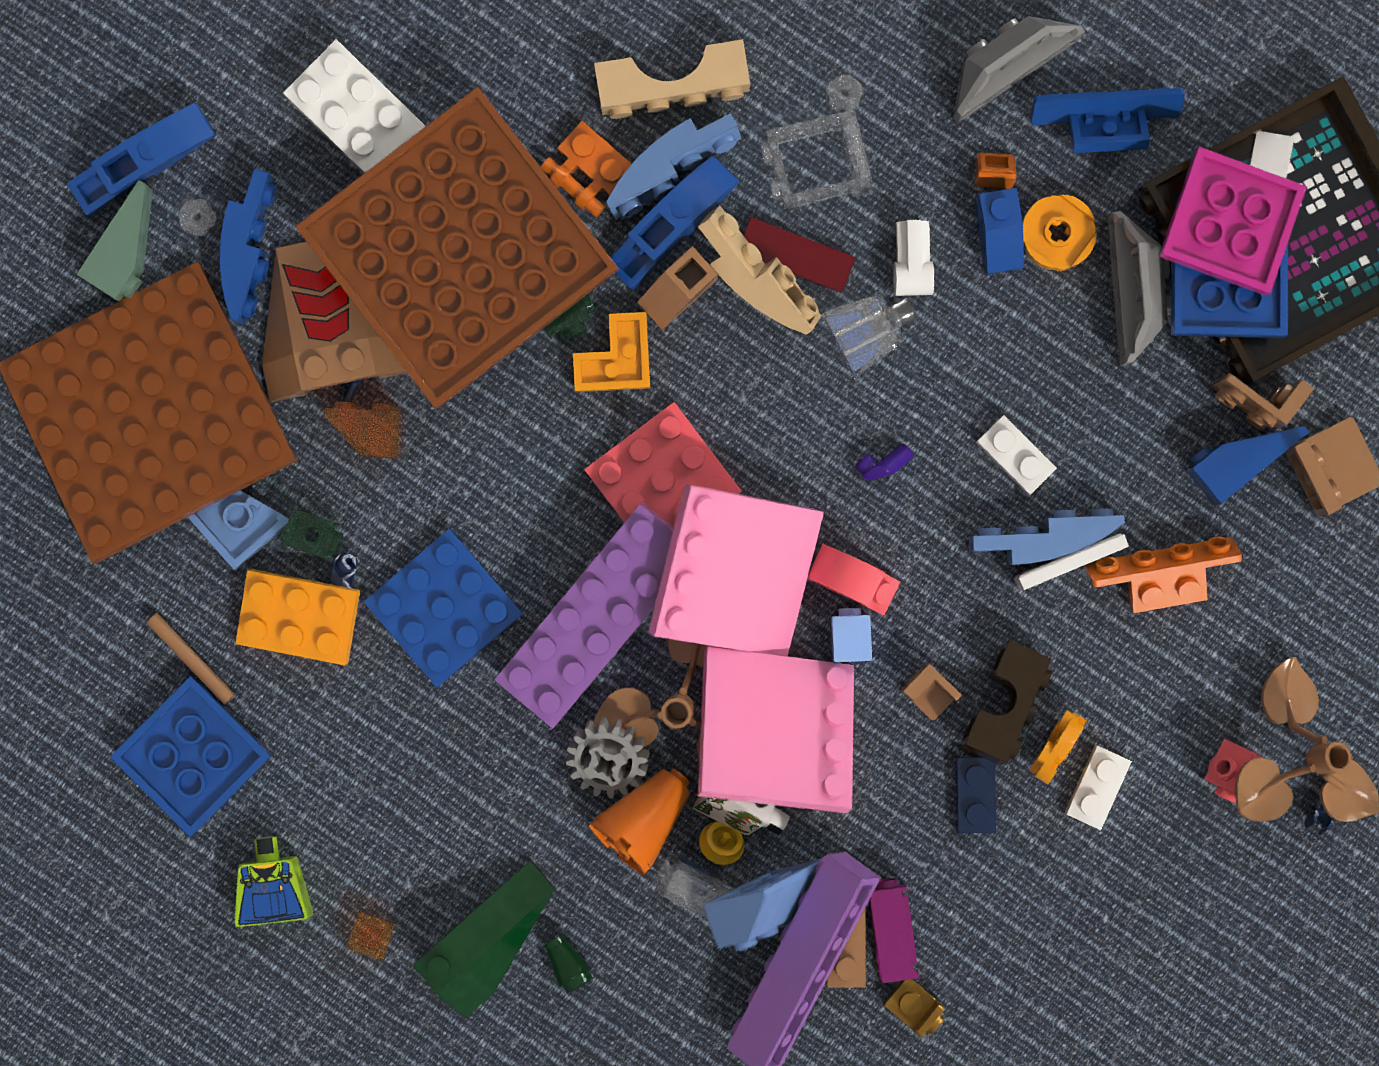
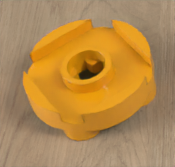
[1022,195,1097,271]
[1029,710,1087,785]

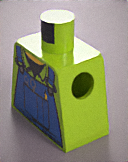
[235,836,313,927]

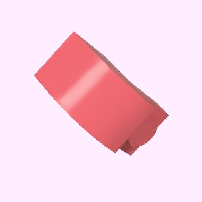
[807,544,900,615]

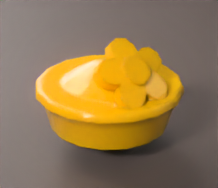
[699,821,744,865]

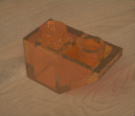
[323,402,404,459]

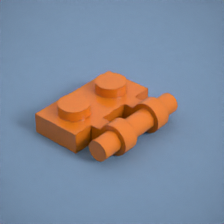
[541,121,631,218]

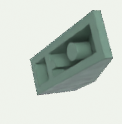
[77,180,153,302]

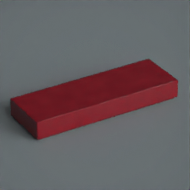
[744,217,856,294]

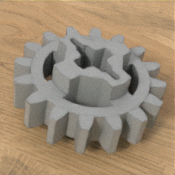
[566,717,650,798]

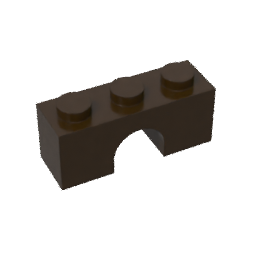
[959,640,1052,766]

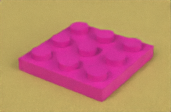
[1159,147,1307,296]

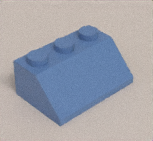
[703,858,822,951]

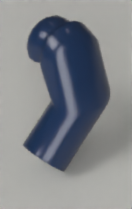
[329,553,364,604]

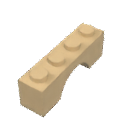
[594,39,750,119]

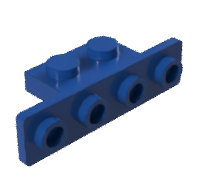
[1031,87,1185,153]

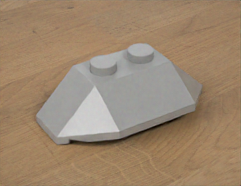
[953,16,1085,124]
[1107,211,1171,366]

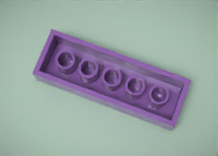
[495,503,674,729]

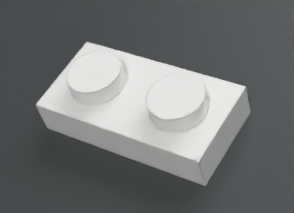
[976,415,1057,495]
[1064,745,1132,830]

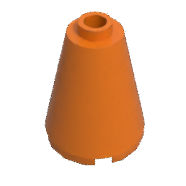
[589,768,691,875]

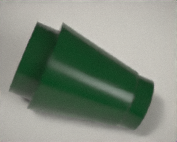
[544,934,593,994]

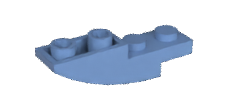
[606,113,742,220]
[969,509,1125,566]

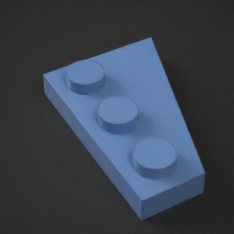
[188,490,293,570]

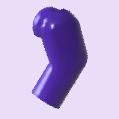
[856,443,913,481]

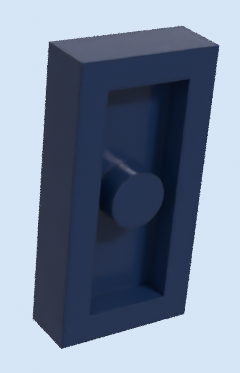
[956,757,996,834]

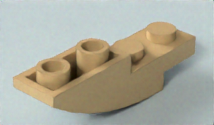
[698,205,821,335]

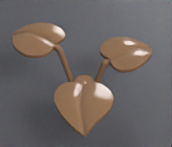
[593,639,729,760]
[1235,657,1379,822]

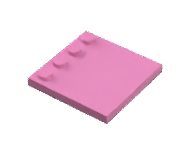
[648,484,824,657]
[698,647,854,813]

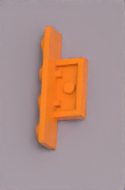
[1085,537,1242,613]

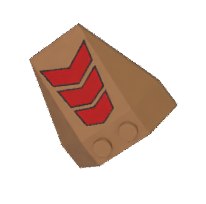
[262,242,407,403]

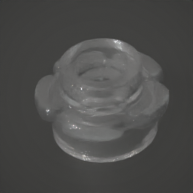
[826,74,864,111]
[179,199,216,236]

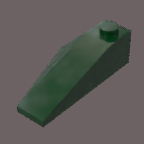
[412,860,555,1017]

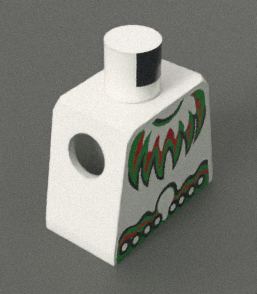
[693,796,790,835]

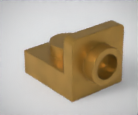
[883,979,945,1038]

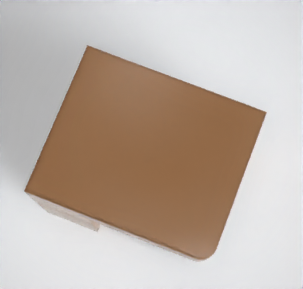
[900,663,962,720]

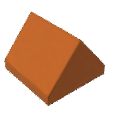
[975,152,1017,189]

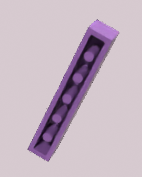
[726,852,881,1066]

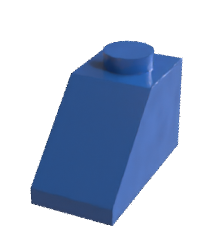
[974,188,1024,275]

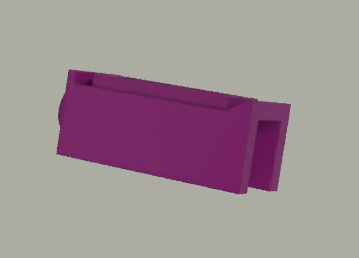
[868,878,920,983]

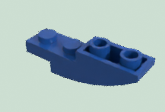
[66,103,217,216]
[611,155,740,290]
[220,168,277,326]

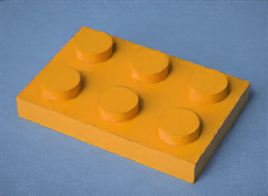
[236,569,360,666]

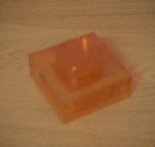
[346,911,396,961]

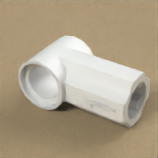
[893,220,934,296]

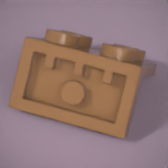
[1210,373,1315,431]
[1285,417,1379,517]

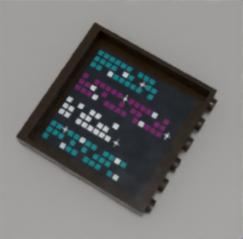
[1138,76,1379,385]

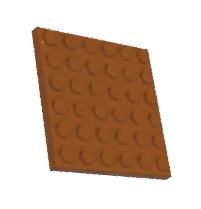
[295,87,619,410]
[0,261,298,564]

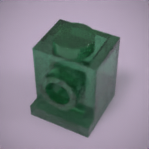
[281,508,343,560]

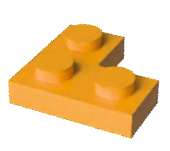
[573,312,650,392]

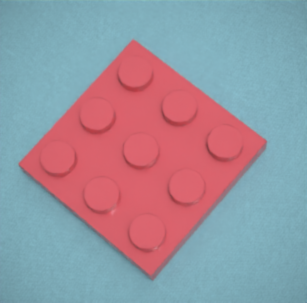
[584,402,742,528]

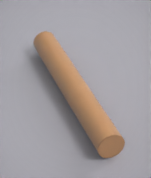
[147,613,235,705]

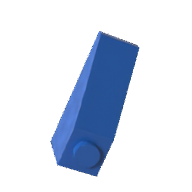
[1185,426,1309,505]

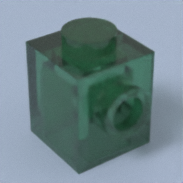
[545,293,596,340]

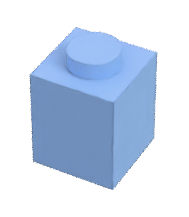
[830,608,872,662]

